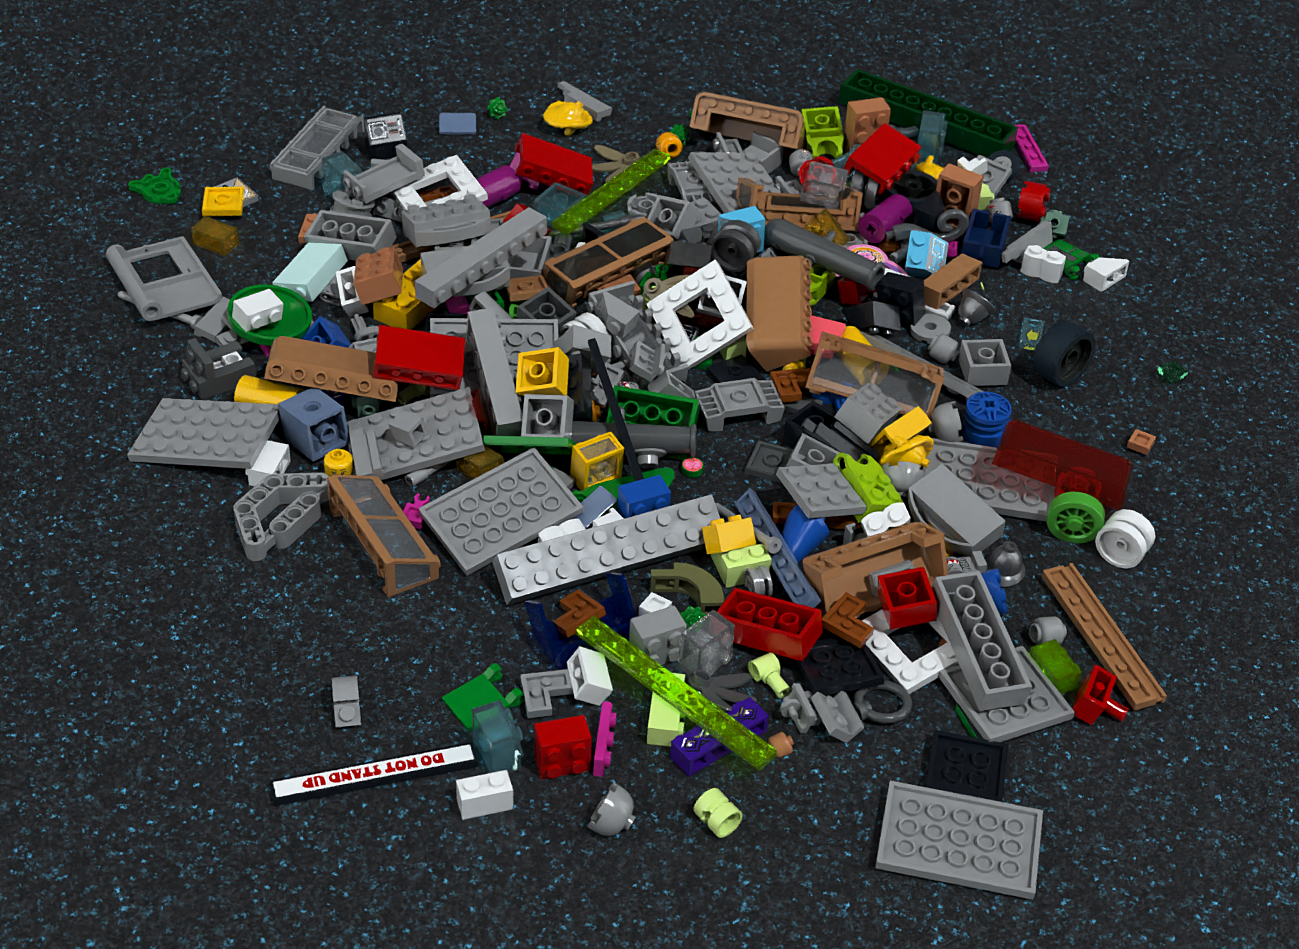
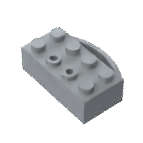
[401,194,491,247]
[420,247,510,296]
[907,464,1006,557]

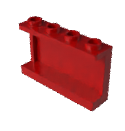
[843,123,922,194]
[515,133,593,198]
[372,325,465,390]

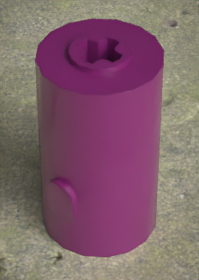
[476,165,520,208]
[858,194,913,244]

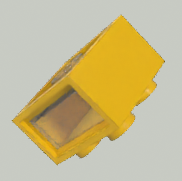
[570,431,625,491]

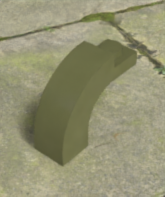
[650,562,724,619]

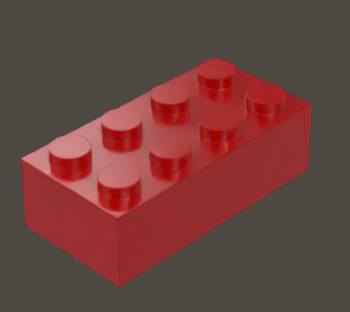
[714,588,823,661]

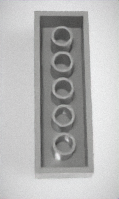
[466,308,523,436]
[932,570,1032,711]

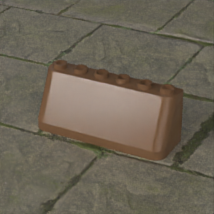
[689,92,805,150]
[746,256,812,372]
[264,336,399,402]
[803,522,948,618]

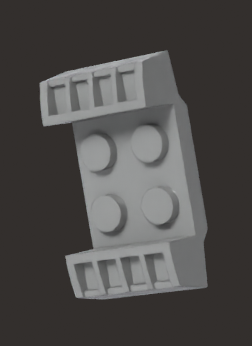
[668,161,721,211]
[695,378,785,432]

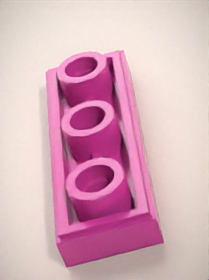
[593,701,617,777]

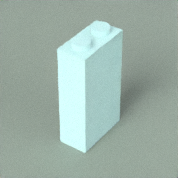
[272,243,347,302]

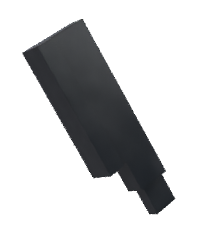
[800,418,879,465]

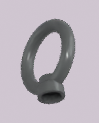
[852,680,912,723]

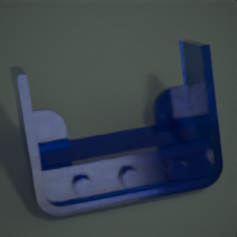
[524,572,636,670]

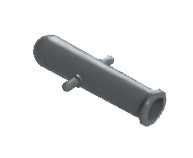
[764,219,885,291]
[571,407,696,457]

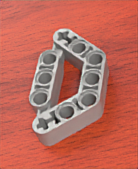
[234,473,329,561]

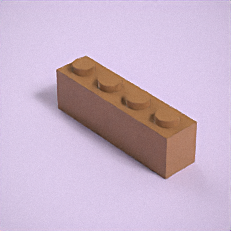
[924,253,982,309]

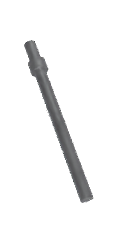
[548,214,645,239]

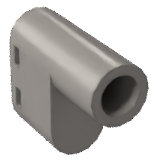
[319,276,341,306]

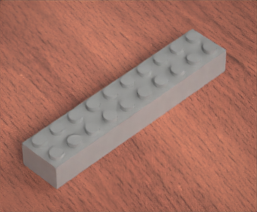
[492,494,720,605]

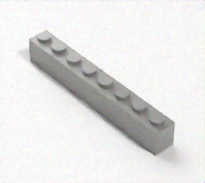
[415,207,547,308]

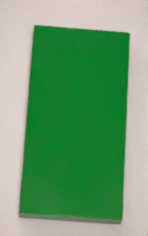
[483,435,577,455]

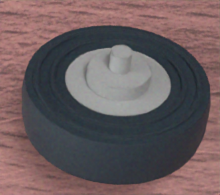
[988,150,1019,183]

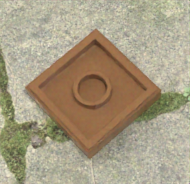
[504,275,548,302]

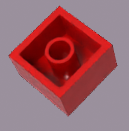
[878,567,937,630]
[534,715,592,780]

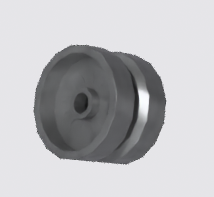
[849,169,882,210]
[710,220,761,272]

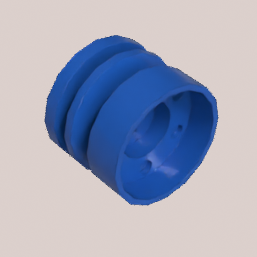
[962,392,1012,447]

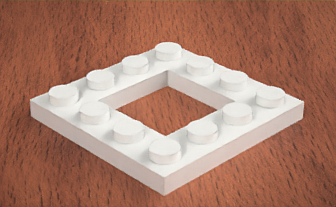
[391,155,488,210]
[646,260,754,370]
[862,609,959,694]

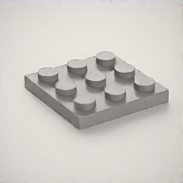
[776,463,867,518]

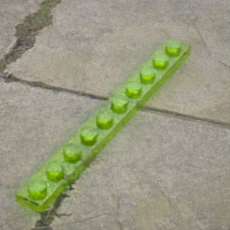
[552,149,670,234]
[576,616,777,771]

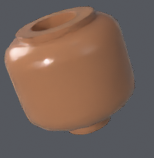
[767,732,794,757]

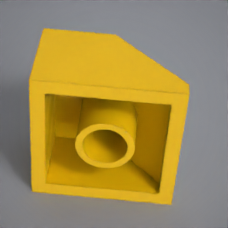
[516,347,569,396]

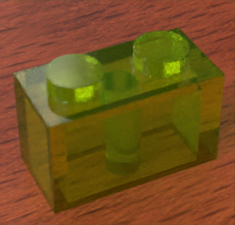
[1029,639,1082,694]

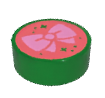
[681,457,704,478]

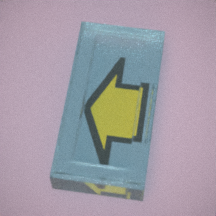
[1018,318,1045,351]

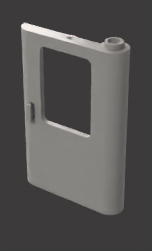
[106,236,222,321]

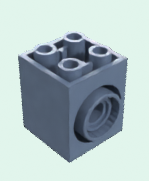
[278,387,350,462]

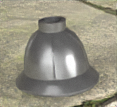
[958,289,996,327]
[985,541,1025,587]

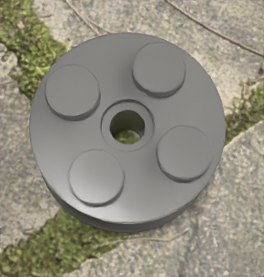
[330,189,375,217]

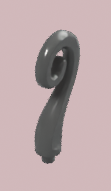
[885,209,969,242]

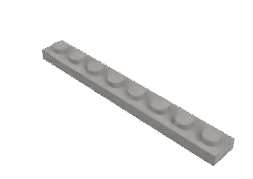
[860,331,984,401]

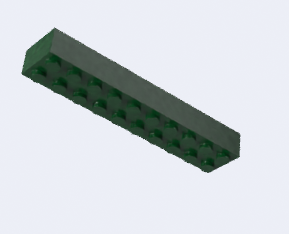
[839,69,1018,158]

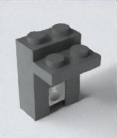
[180,338,256,400]

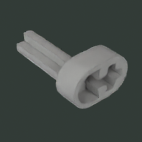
[351,314,379,342]

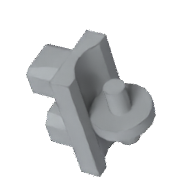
[780,683,822,733]

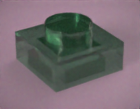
[1157,360,1188,384]

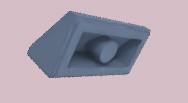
[439,113,476,135]
[572,485,618,529]

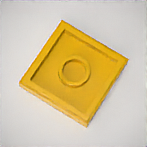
[202,187,245,216]

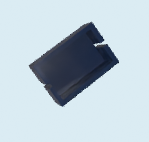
[961,209,1011,268]

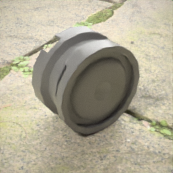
[744,565,773,597]

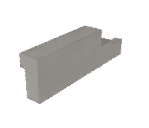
[557,81,612,122]
[1001,221,1053,263]
[194,297,230,342]
[348,421,384,484]

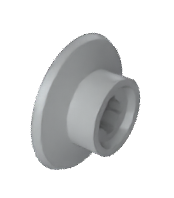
[634,448,667,468]

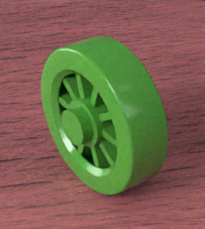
[1046,492,1105,544]

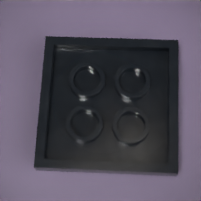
[794,637,885,696]
[925,730,1009,802]

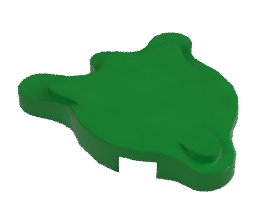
[128,167,181,204]

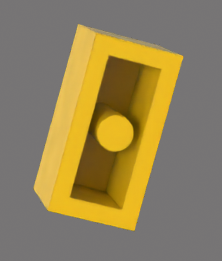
[702,514,756,554]

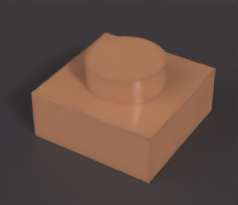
[1127,429,1156,455]

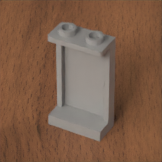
[343,144,425,204]

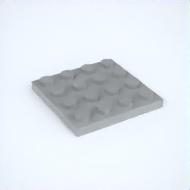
[939,646,1075,742]

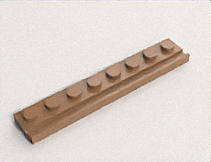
[1041,563,1167,710]

